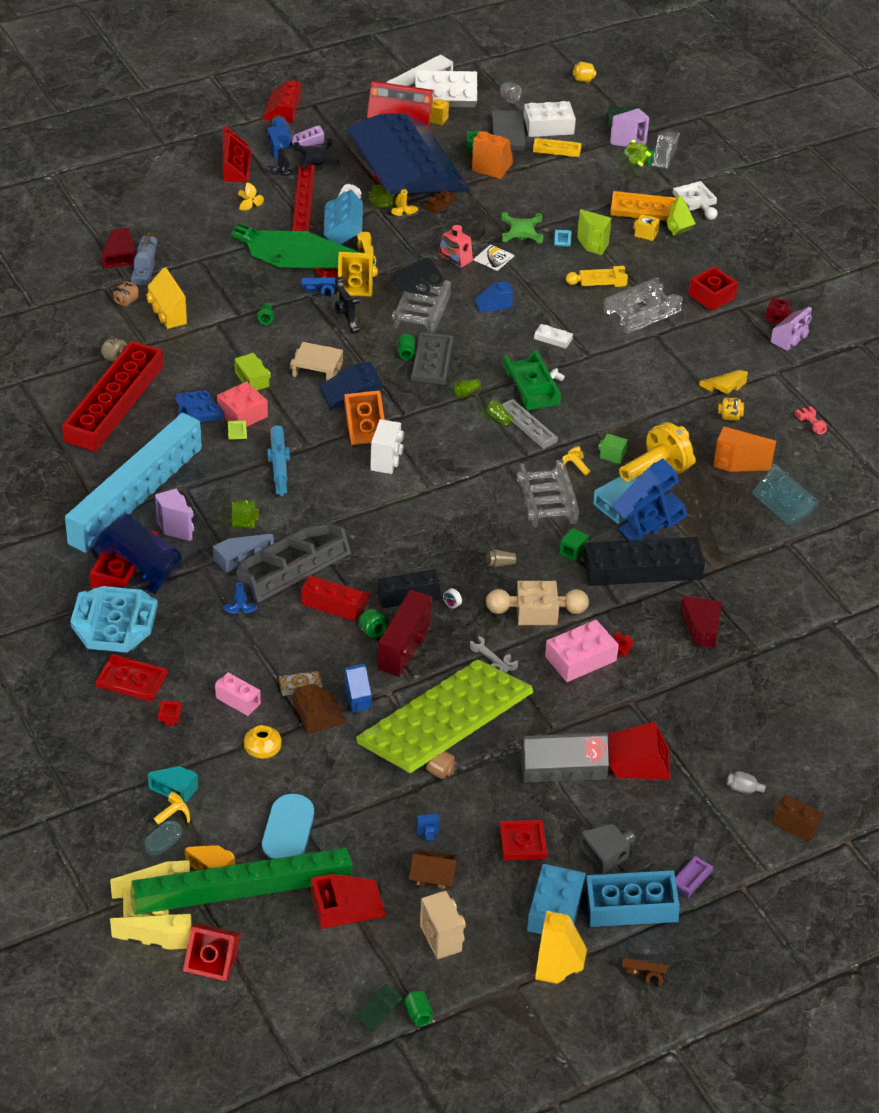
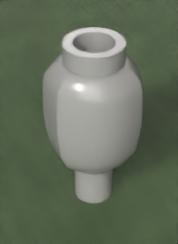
[726,771,766,794]

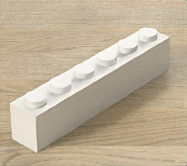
[386,55,453,87]

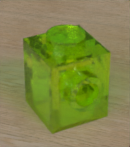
[623,139,651,167]
[369,185,394,208]
[232,501,259,527]

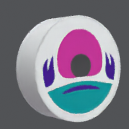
[443,588,462,609]

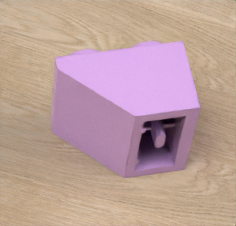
[610,108,649,148]
[771,307,812,351]
[155,488,194,541]

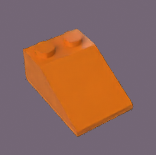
[344,391,384,446]
[713,427,776,472]

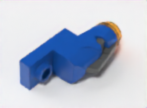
[268,115,294,158]

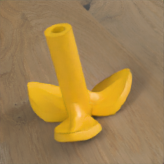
[238,183,264,211]
[391,189,418,216]
[560,446,591,476]
[153,792,190,825]

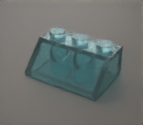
[751,464,821,525]

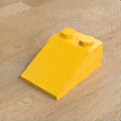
[338,252,373,296]

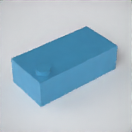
[586,870,680,927]

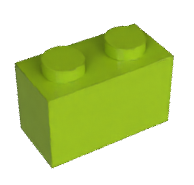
[234,353,271,390]

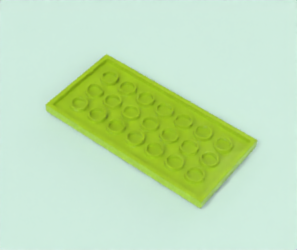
[356,659,533,773]

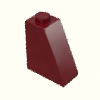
[102,227,136,269]
[680,595,722,648]

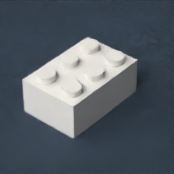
[523,101,575,137]

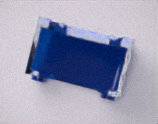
[92,513,182,595]

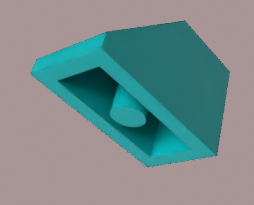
[148,766,198,804]

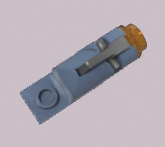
[131,233,158,285]

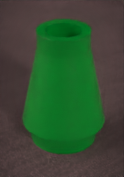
[257,303,274,325]

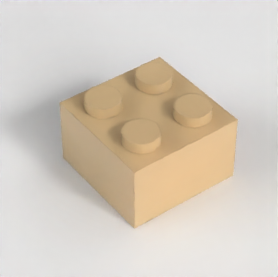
[420,891,466,959]

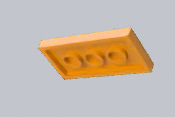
[610,191,677,222]

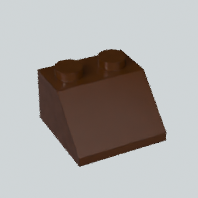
[293,684,346,734]
[409,849,460,889]

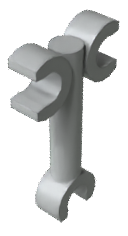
[470,636,518,673]

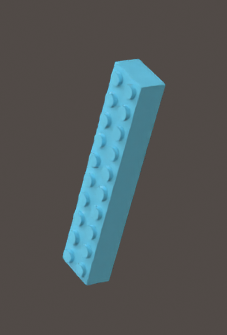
[65,413,202,553]

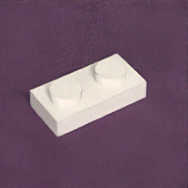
[534,324,573,349]

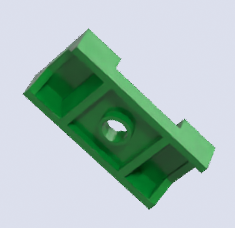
[503,350,561,411]

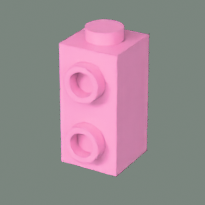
[215,672,261,716]

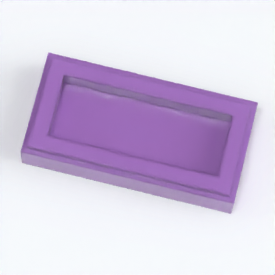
[675,856,713,898]

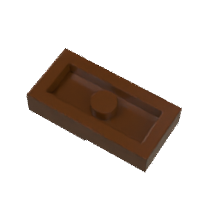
[424,190,456,214]
[622,958,668,987]

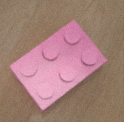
[545,620,619,682]

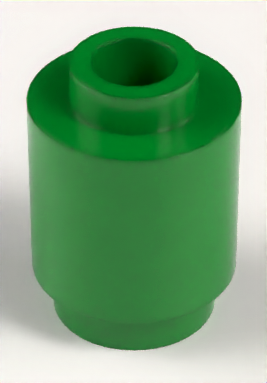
[398,334,415,360]
[404,991,433,1026]

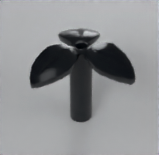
[266,148,293,175]

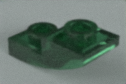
[356,984,404,1032]

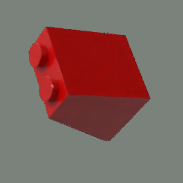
[608,722,671,780]

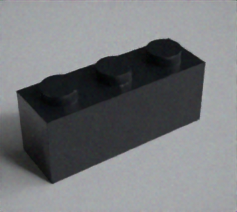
[378,569,440,609]

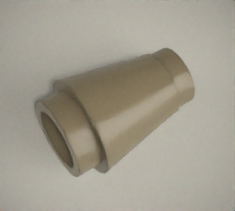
[486,549,516,568]

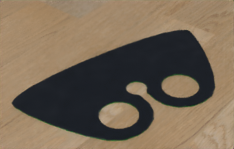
[392,258,443,295]

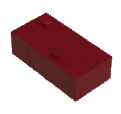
[378,590,432,677]

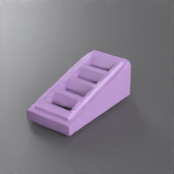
[291,125,324,146]

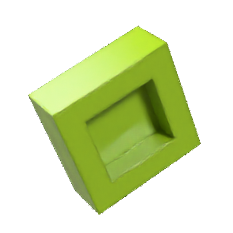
[228,420,247,439]

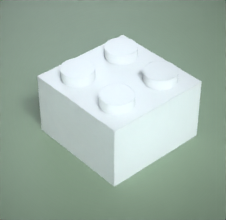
[371,419,404,474]

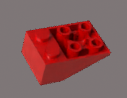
[311,874,386,929]

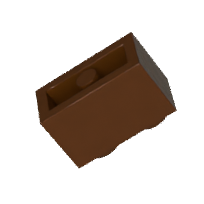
[772,794,823,842]

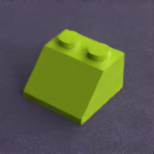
[577,209,611,255]

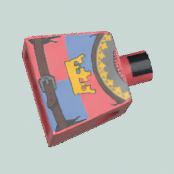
[439,225,473,268]

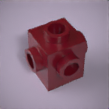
[765,297,793,324]

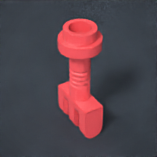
[794,406,827,435]

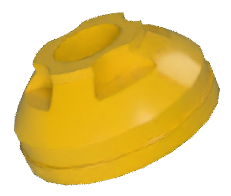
[244,725,282,759]

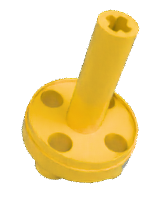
[619,422,695,482]

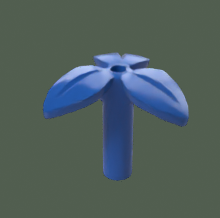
[223,583,258,614]

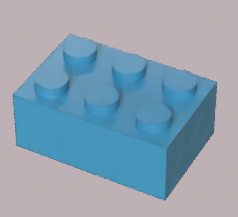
[324,189,363,245]
[527,864,586,934]

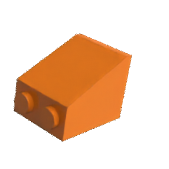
[472,131,513,179]

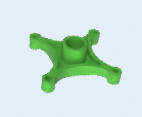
[501,212,543,243]

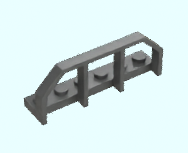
[236,523,351,603]

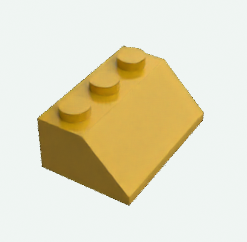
[146,267,187,329]

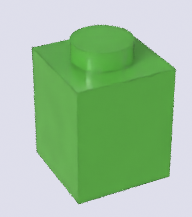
[598,434,628,464]

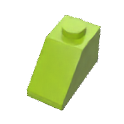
[666,195,696,236]

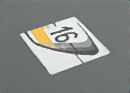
[473,245,515,271]

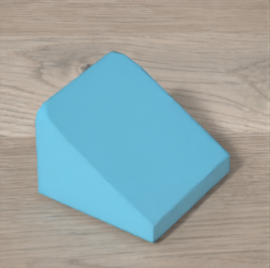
[554,230,572,247]

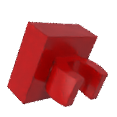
[613,631,634,658]
[158,700,182,726]

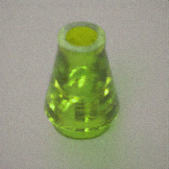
[454,379,481,398]
[486,400,512,425]

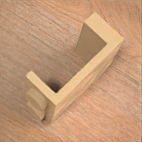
[290,342,343,381]

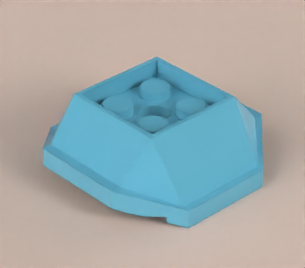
[70,586,158,652]

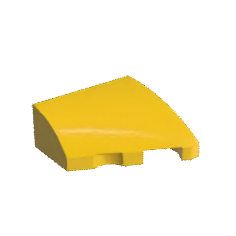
[699,370,748,394]

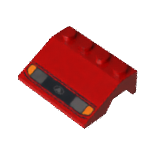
[367,81,433,131]

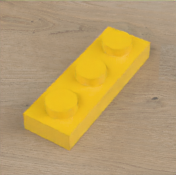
[533,138,581,157]

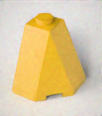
[535,911,587,984]

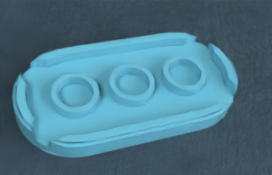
[262,794,314,860]

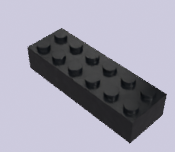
[583,537,705,586]

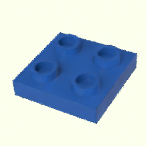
[175,390,224,422]

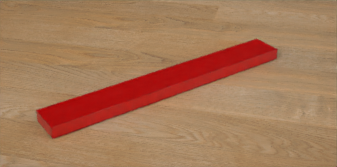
[292,165,315,232]

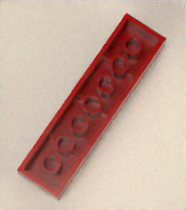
[62,341,164,452]

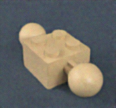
[486,581,589,625]

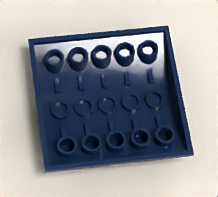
[346,113,469,194]

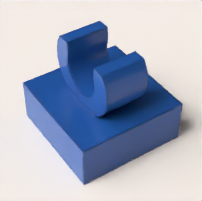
[416,813,439,841]

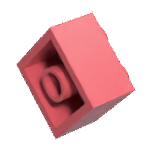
[217,382,268,427]

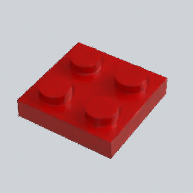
[500,820,547,861]

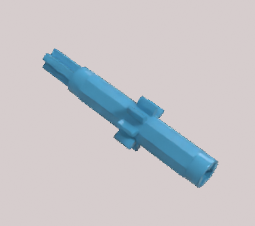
[268,426,290,496]

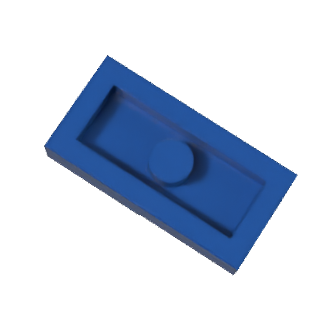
[302,278,336,296]

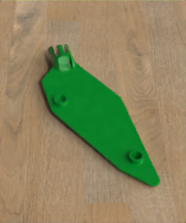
[230,223,375,269]

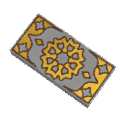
[278,671,322,696]

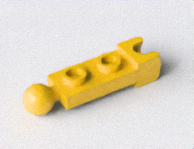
[356,232,378,277]
[566,266,628,287]

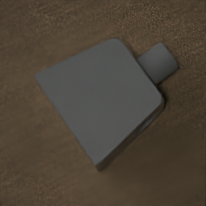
[580,824,635,874]

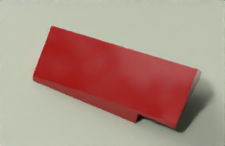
[223,125,251,182]

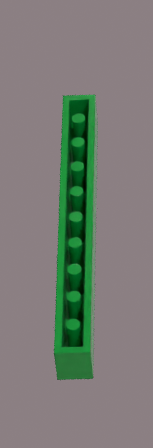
[130,848,353,915]

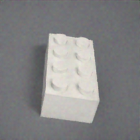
[415,71,477,108]

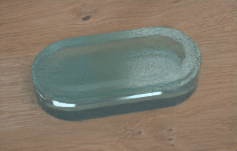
[145,821,182,855]

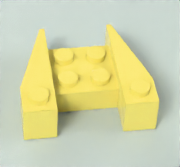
[110,860,192,950]

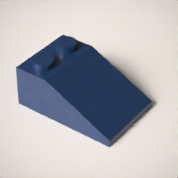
[320,362,381,410]

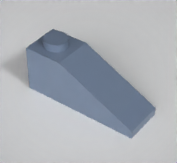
[213,534,274,573]

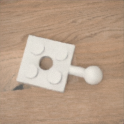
[673,181,717,220]

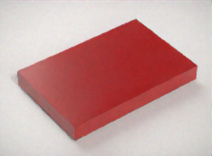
[95,654,168,702]

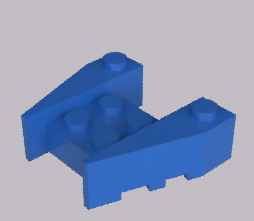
[611,458,687,540]

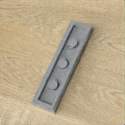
[499,399,558,449]

